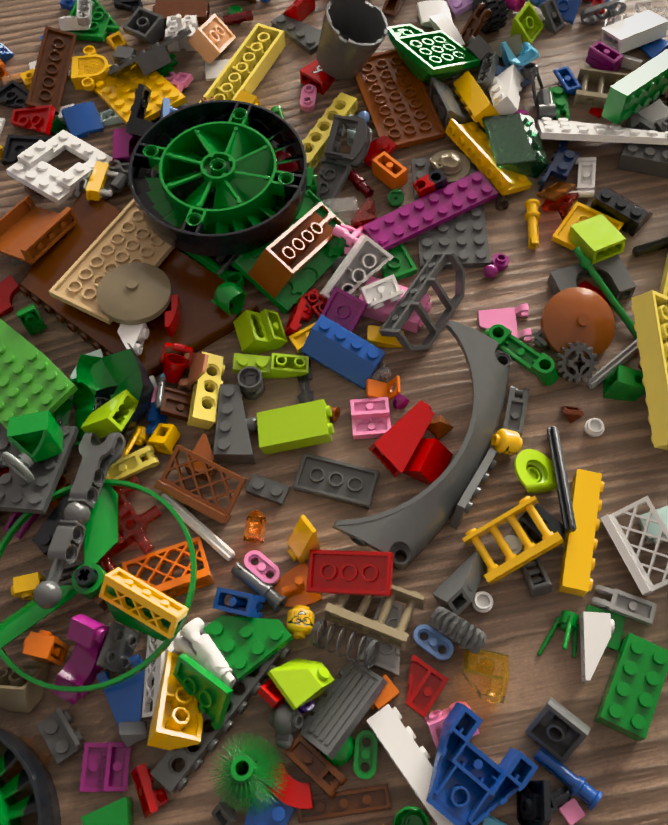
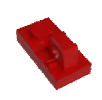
[284,298,313,337]
[131,763,168,818]

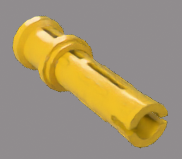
[524,199,540,249]

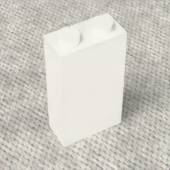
[601,10,668,54]

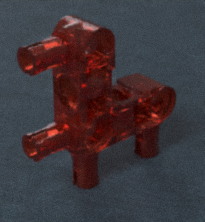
[97,476,162,573]

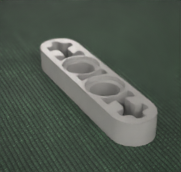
[76,0,92,26]

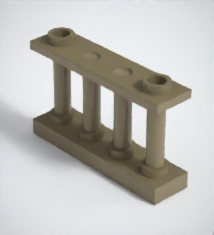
[573,67,638,113]
[324,585,425,651]

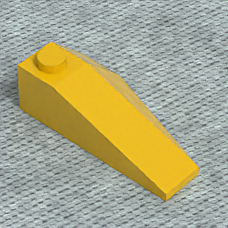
[147,651,203,750]

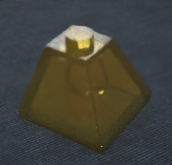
[462,649,509,704]

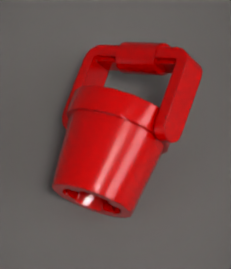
[160,342,193,383]

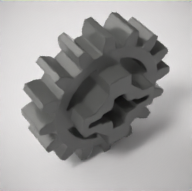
[555,341,599,383]

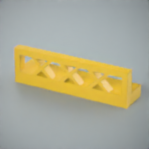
[99,567,189,639]

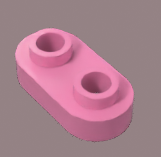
[300,84,317,112]
[244,550,281,585]

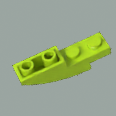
[232,353,309,379]

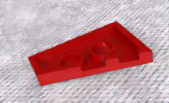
[10,105,56,135]

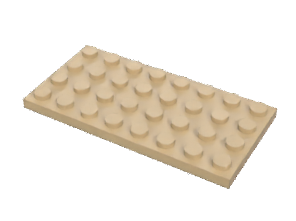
[49,198,181,325]

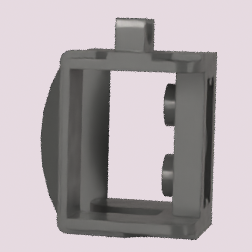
[324,114,371,168]

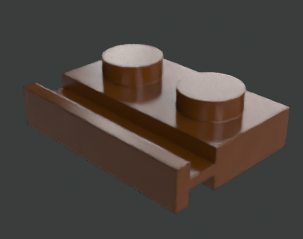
[159,387,192,421]

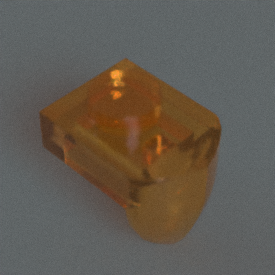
[243,509,267,543]

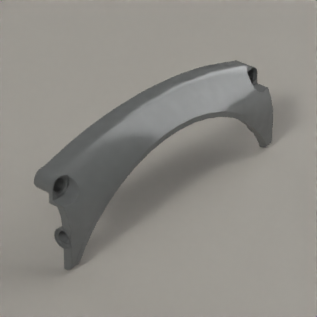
[332,321,511,570]

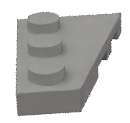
[359,598,402,676]

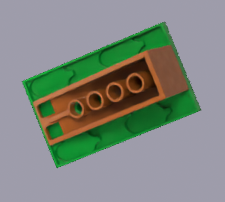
[232,189,352,314]

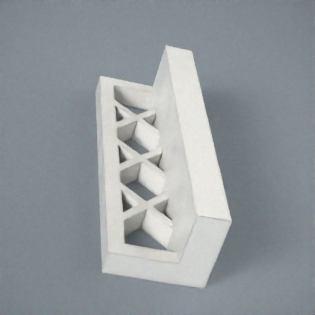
[141,631,180,718]

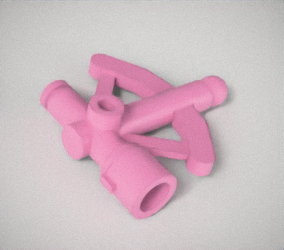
[332,224,365,246]

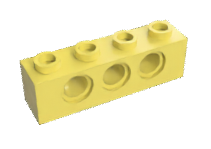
[187,351,225,430]

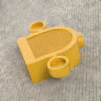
[71,45,112,91]

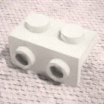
[360,274,404,310]

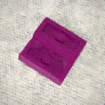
[79,742,131,792]

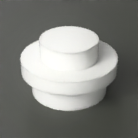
[584,418,605,437]
[504,535,522,555]
[472,591,493,613]

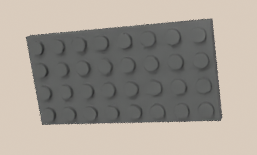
[411,156,491,270]

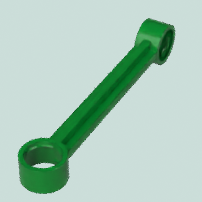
[176,248,245,289]

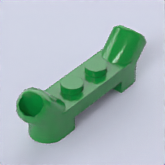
[483,324,559,386]

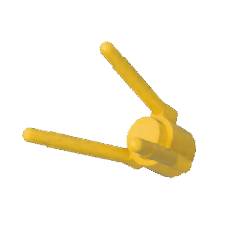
[121,426,150,461]

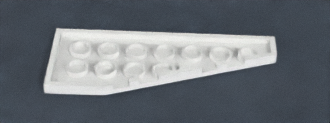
[537,117,668,145]

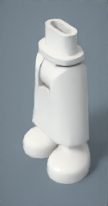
[173,618,236,688]

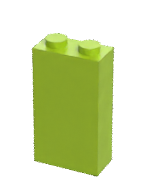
[257,399,334,455]

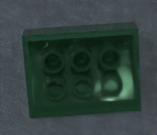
[482,113,549,179]

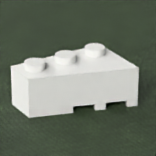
[488,64,524,120]

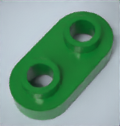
[353,730,378,780]

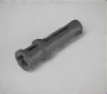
[231,562,288,613]

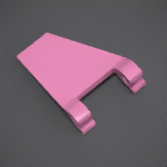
[478,303,532,342]

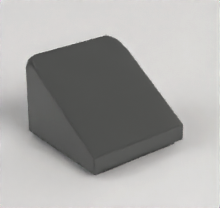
[118,721,148,747]

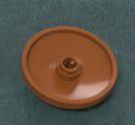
[541,287,615,361]

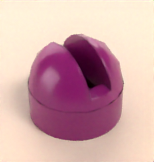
[393,394,410,410]

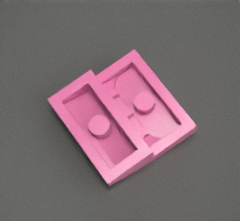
[350,397,391,440]

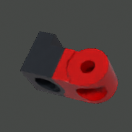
[413,168,447,198]

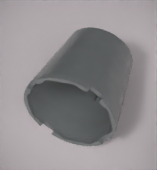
[316,0,388,80]

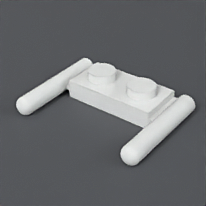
[556,157,596,198]

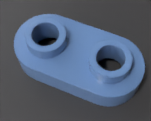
[413,624,454,661]

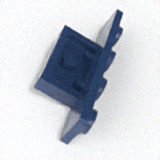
[538,140,580,192]

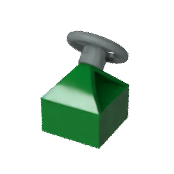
[2,410,64,483]

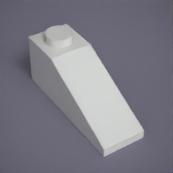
[579,612,615,683]

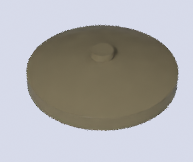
[97,262,172,325]

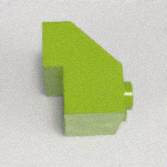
[233,309,288,355]

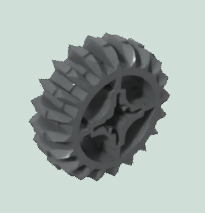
[429,607,487,654]

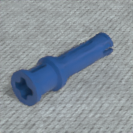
[533,746,603,810]

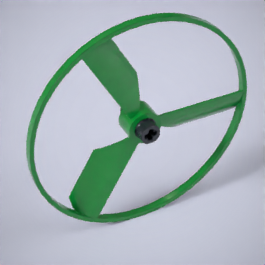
[0,479,197,693]

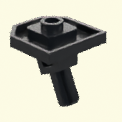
[517,780,571,825]

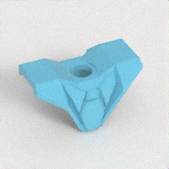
[500,41,540,68]

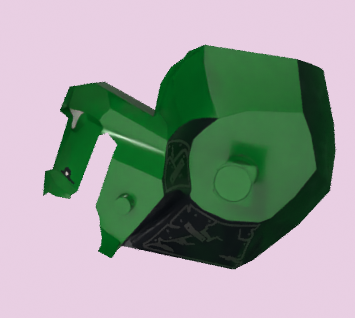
[52,343,154,445]

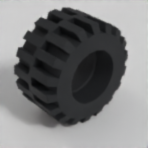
[472,0,508,34]

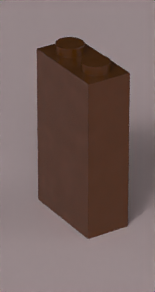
[153,0,210,31]

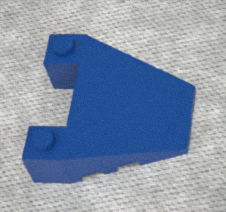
[426,703,539,825]

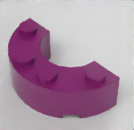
[52,614,109,705]

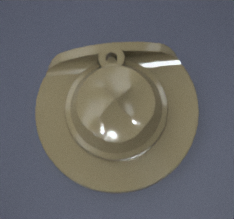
[429,150,470,184]

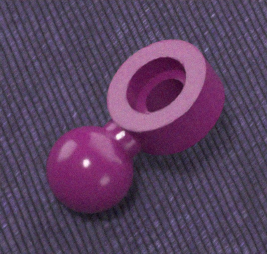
[483,253,509,279]

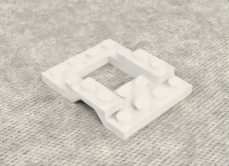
[6,130,114,205]

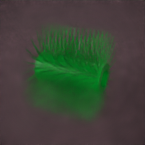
[208,731,288,817]

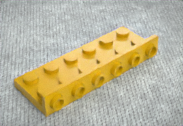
[445,119,532,196]

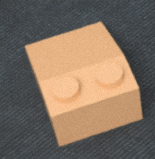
[188,13,236,65]

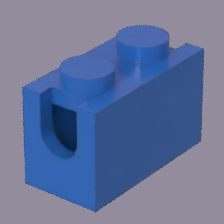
[213,587,266,618]

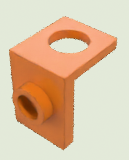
[366,375,400,401]

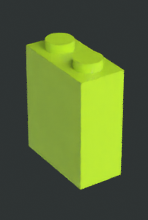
[569,213,626,265]

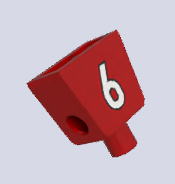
[300,59,335,95]

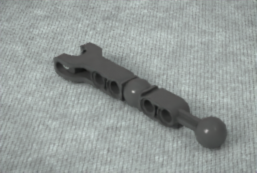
[33,432,126,609]

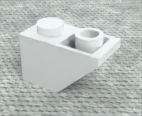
[117,323,149,356]

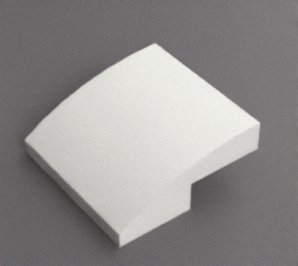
[416,0,453,28]

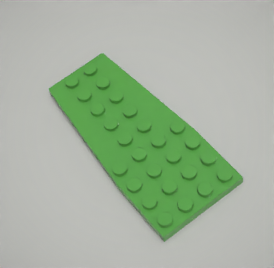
[0,319,78,429]

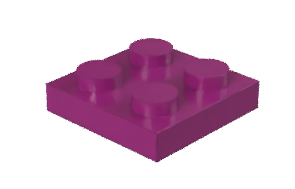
[318,287,368,333]

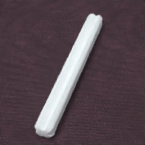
[161,493,235,561]

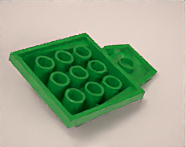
[387,24,481,83]

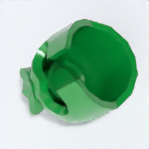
[211,282,247,316]

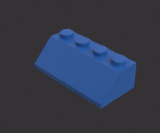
[301,315,385,390]

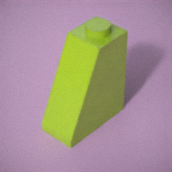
[81,389,139,438]

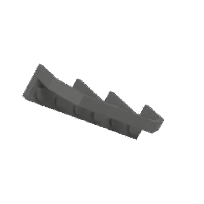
[379,252,465,350]

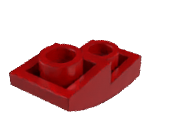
[301,288,328,318]

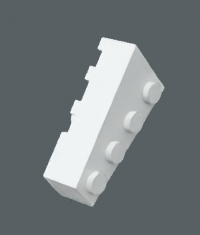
[319,235,394,299]

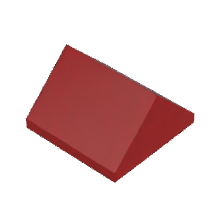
[282,0,315,22]
[402,438,453,485]

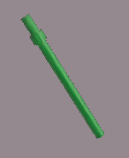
[573,246,637,339]

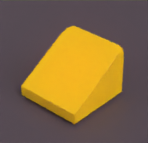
[106,31,128,51]

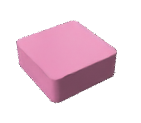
[558,798,585,825]

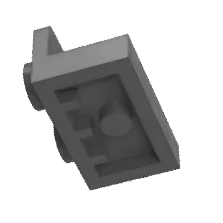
[36,707,84,765]

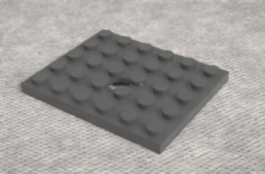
[0,422,79,514]

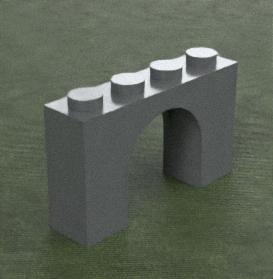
[547,255,636,301]

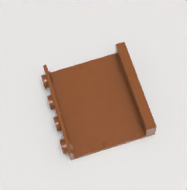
[0,195,78,265]

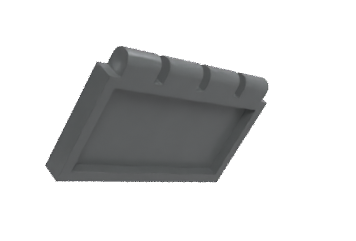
[299,660,387,760]

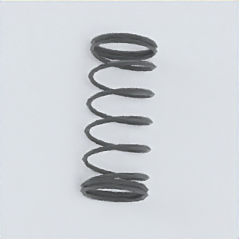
[310,618,380,668]

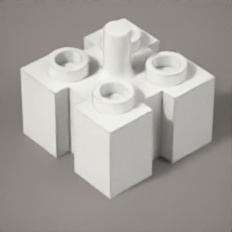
[165,14,199,52]

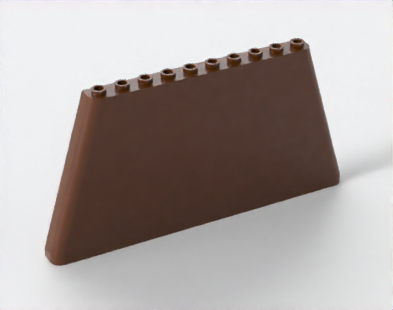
[19,190,259,377]

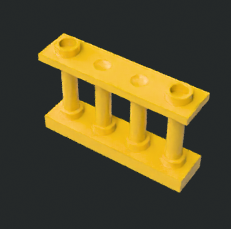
[462,495,564,585]

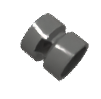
[237,366,265,400]

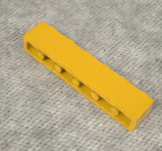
[558,469,604,597]

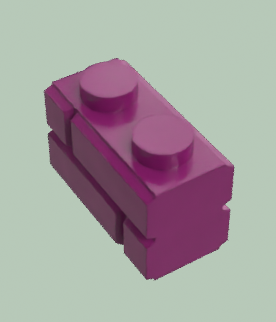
[585,41,624,72]

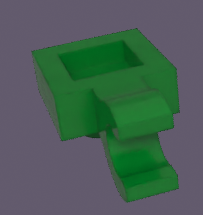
[156,53,178,78]

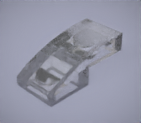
[634,2,667,19]

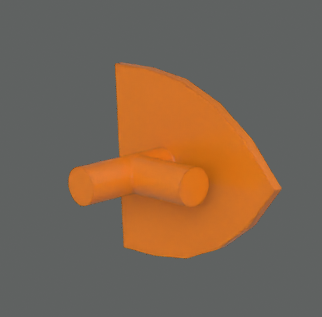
[274,562,322,608]

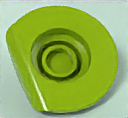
[514,449,556,494]

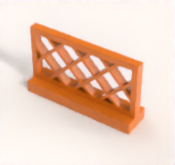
[122,536,214,598]

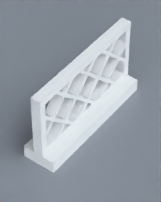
[600,496,668,596]

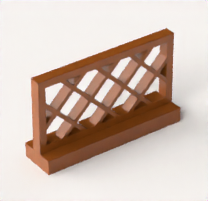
[154,444,247,523]

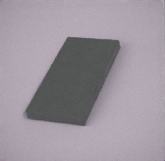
[292,452,379,509]

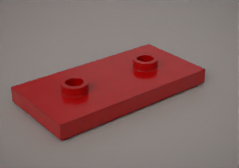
[306,549,393,597]

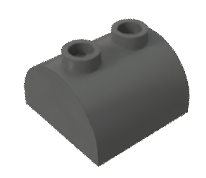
[122,6,165,44]
[525,697,591,763]

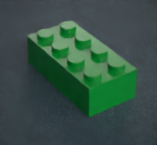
[594,633,668,742]

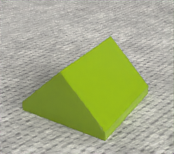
[510,1,545,44]

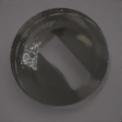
[495,195,509,211]

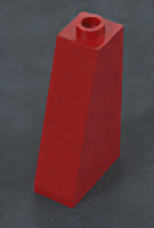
[368,400,435,477]

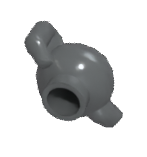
[269,699,304,749]

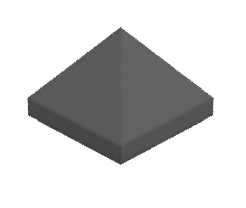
[211,800,237,825]

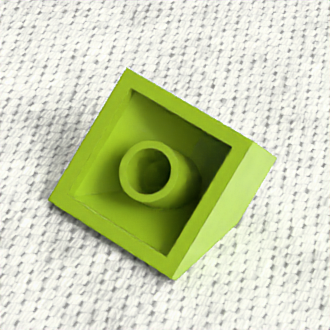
[267,658,335,710]

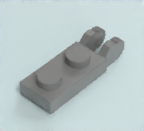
[591,585,657,626]

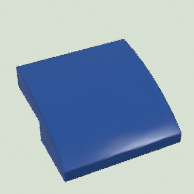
[61,101,104,138]

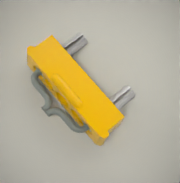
[82,161,119,201]

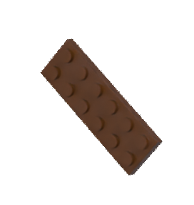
[26,26,77,115]

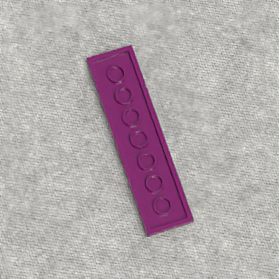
[363,170,498,251]

